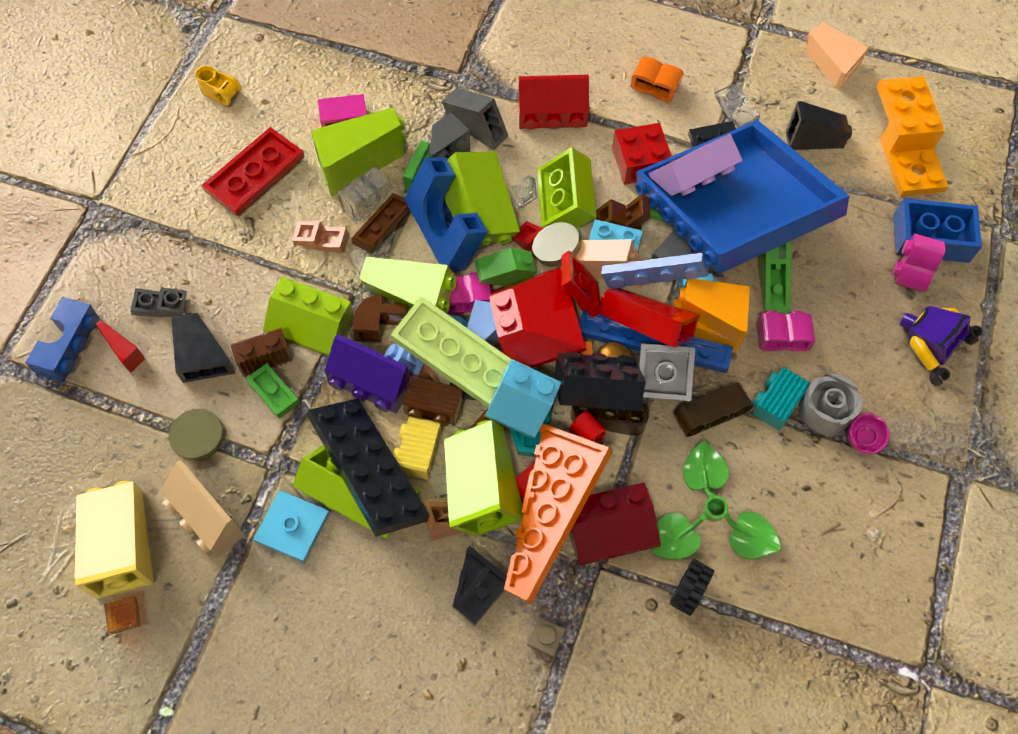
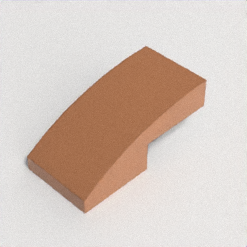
[292,221,349,253]

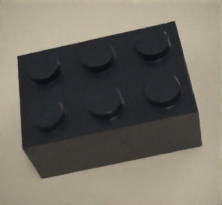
[553,351,646,411]

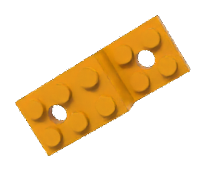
[876,76,949,196]

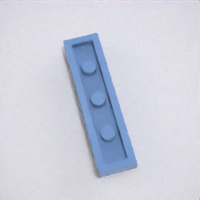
[601,253,708,288]

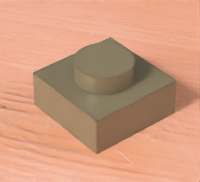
[527,617,566,658]

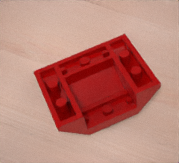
[489,267,586,368]

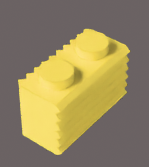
[393,416,442,480]

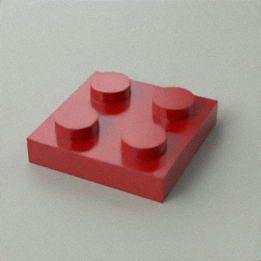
[560,250,601,318]

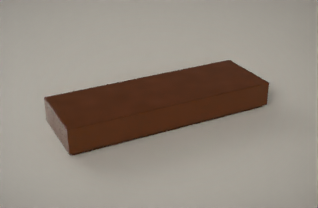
[351,193,410,254]

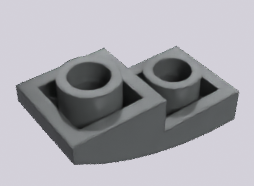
[131,287,187,317]

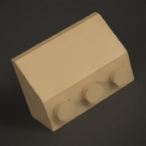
[161,459,244,558]

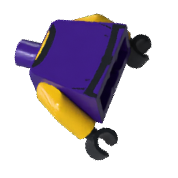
[900,306,983,386]

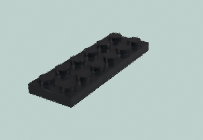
[308,399,429,537]

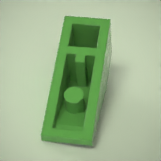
[758,241,791,314]

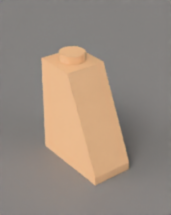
[805,22,869,89]
[575,240,642,289]

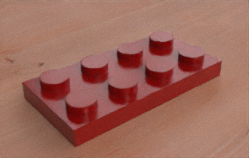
[202,127,305,216]

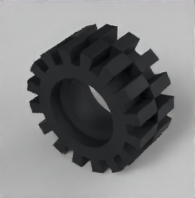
[669,558,715,616]

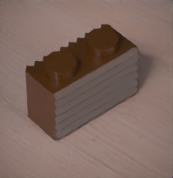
[230,328,293,378]
[402,376,464,427]

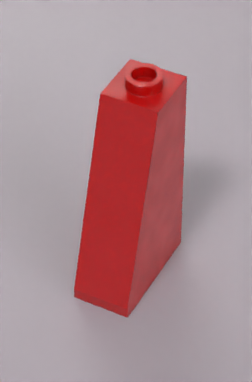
[600,288,700,348]

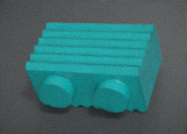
[753,367,811,431]

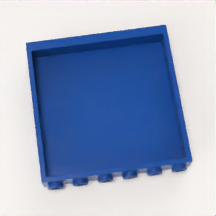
[635,120,849,274]

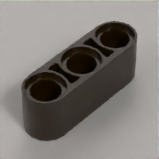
[673,383,753,437]
[570,405,649,436]

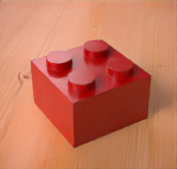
[612,123,672,185]

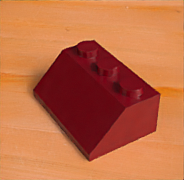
[569,482,661,566]

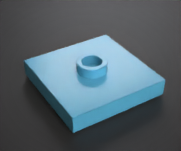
[253,490,330,563]

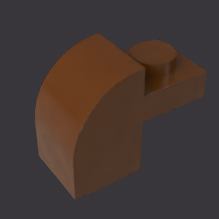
[596,194,650,230]
[352,295,408,342]

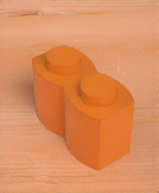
[630,57,684,102]

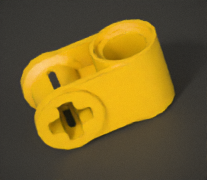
[195,66,242,106]

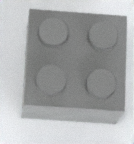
[639,343,695,402]

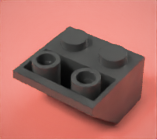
[429,113,470,160]

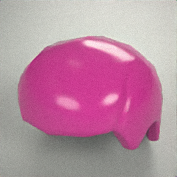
[847,412,890,455]

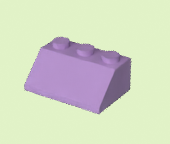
[648,134,743,196]

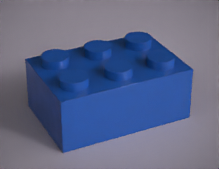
[894,198,982,263]

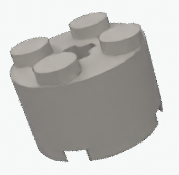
[799,374,863,437]

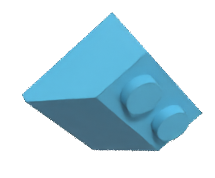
[485,359,561,439]

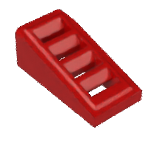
[96,321,145,372]

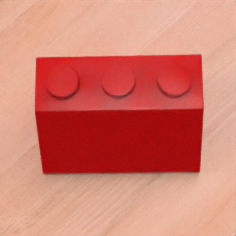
[518,74,589,129]

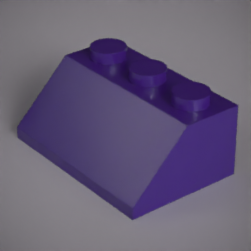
[325,334,410,414]

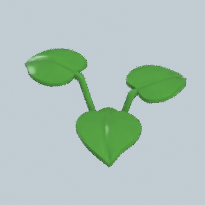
[651,441,781,560]

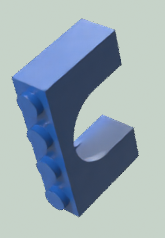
[404,157,488,272]

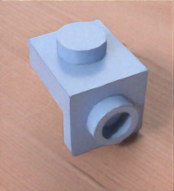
[385,344,424,375]

